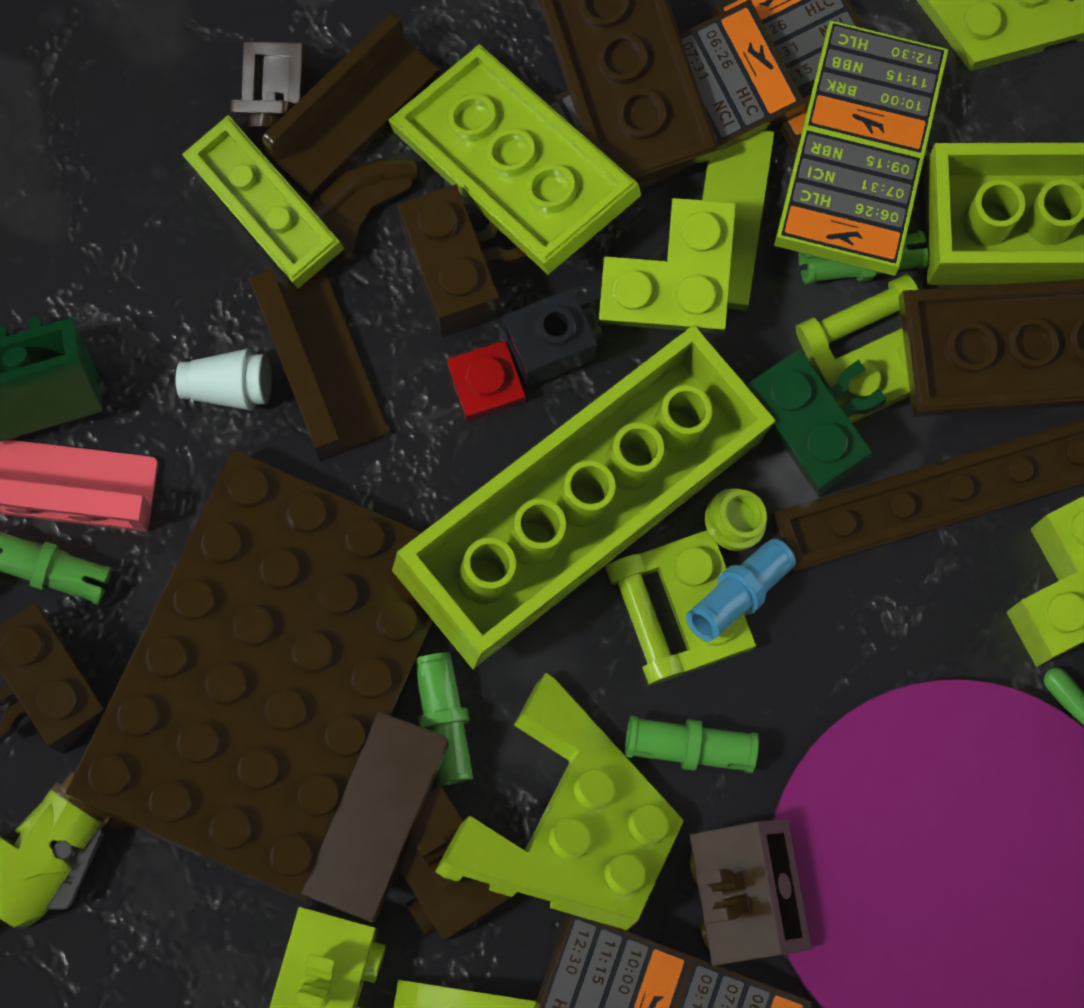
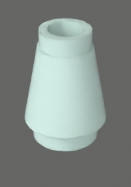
[175,348,272,410]

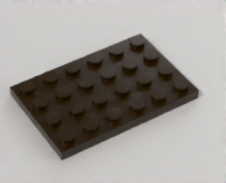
[65,449,433,903]

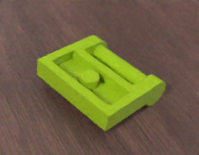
[795,274,918,423]
[605,530,756,686]

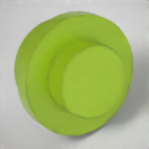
[705,488,767,551]

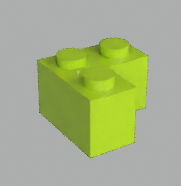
[599,198,736,334]
[1006,496,1084,667]

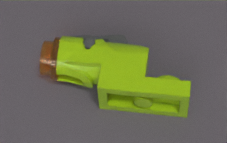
[0,771,110,929]

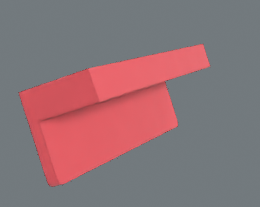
[0,440,158,532]

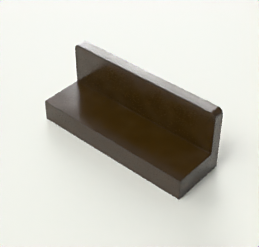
[262,12,439,202]
[248,268,388,462]
[301,712,449,922]

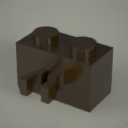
[397,184,528,338]
[0,603,108,754]
[394,786,511,941]
[690,819,812,966]

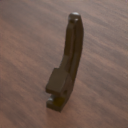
[309,158,420,265]

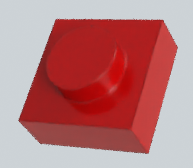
[447,340,525,422]

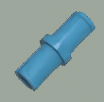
[686,539,796,642]

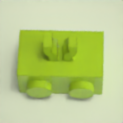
[269,907,386,1008]

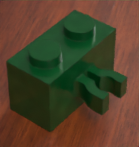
[0,316,103,441]
[747,349,886,497]

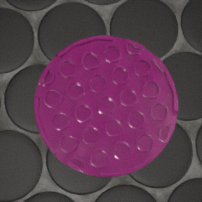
[773,680,1084,1008]

